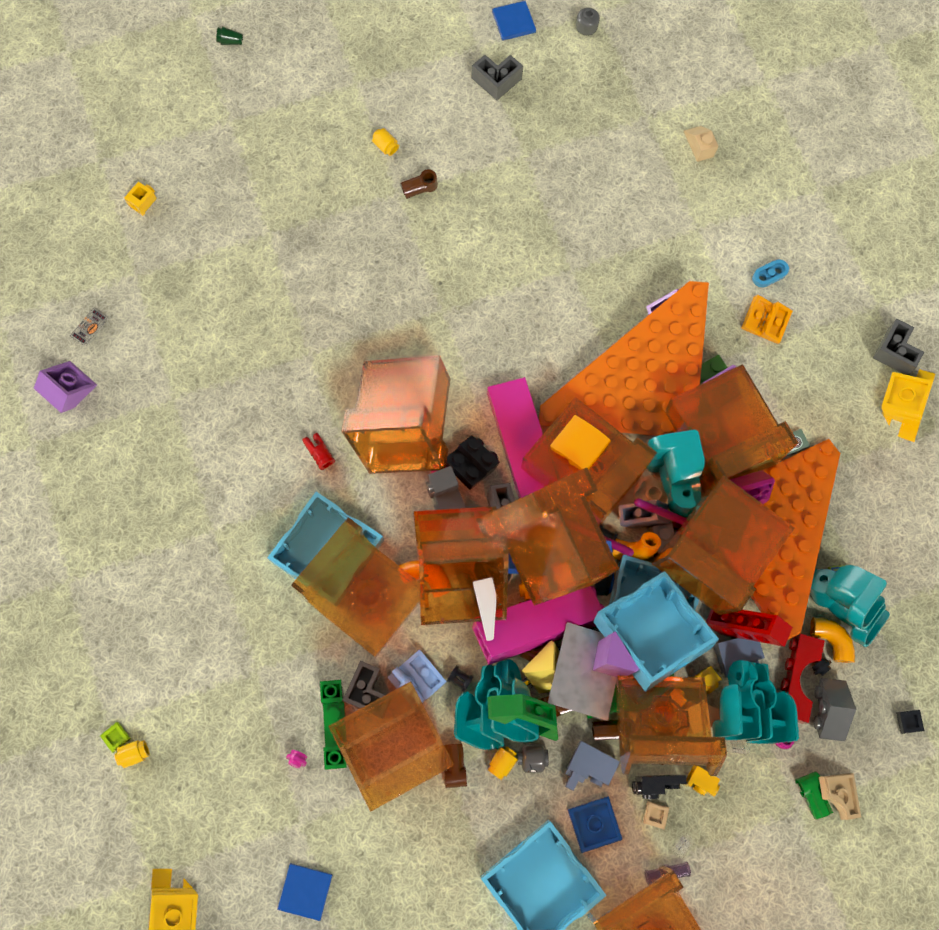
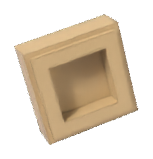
[643,801,669,829]

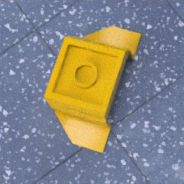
[881,369,936,442]
[148,869,198,930]

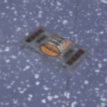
[69,307,110,348]

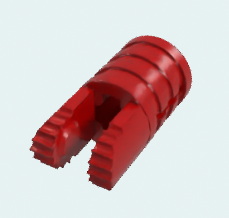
[302,432,335,470]

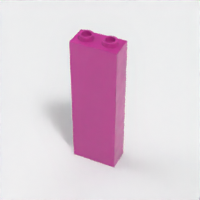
[487,377,559,501]
[472,580,605,665]

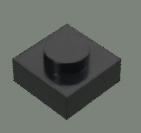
[896,710,925,734]

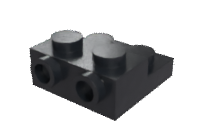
[442,435,500,490]
[632,775,687,799]

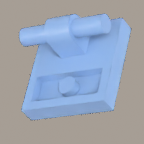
[388,649,447,710]

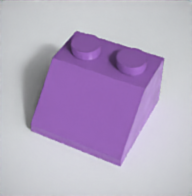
[34,361,97,413]

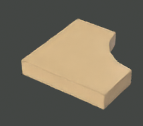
[819,773,861,820]

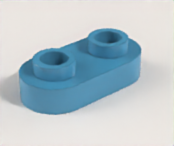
[752,259,789,288]

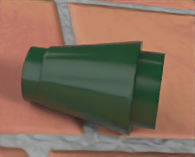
[216,26,243,45]

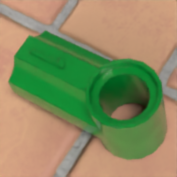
[795,771,833,820]

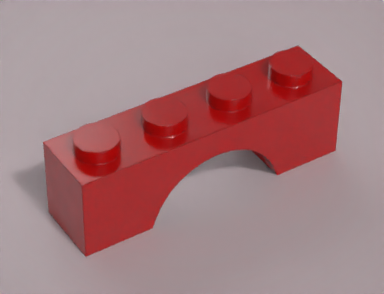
[781,633,825,724]

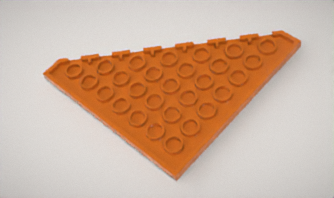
[539,281,709,436]
[695,439,841,640]

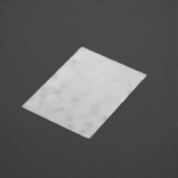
[548,622,617,721]

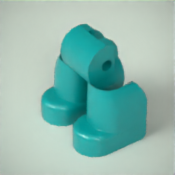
[644,430,705,518]
[810,565,890,647]
[454,659,539,750]
[712,660,799,744]

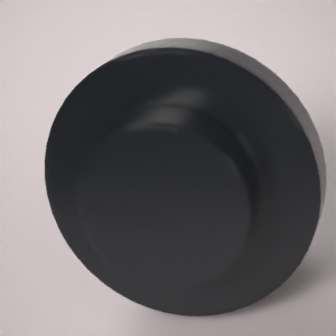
[811,657,832,676]

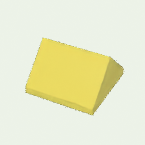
[522,641,560,693]

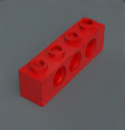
[706,605,793,647]

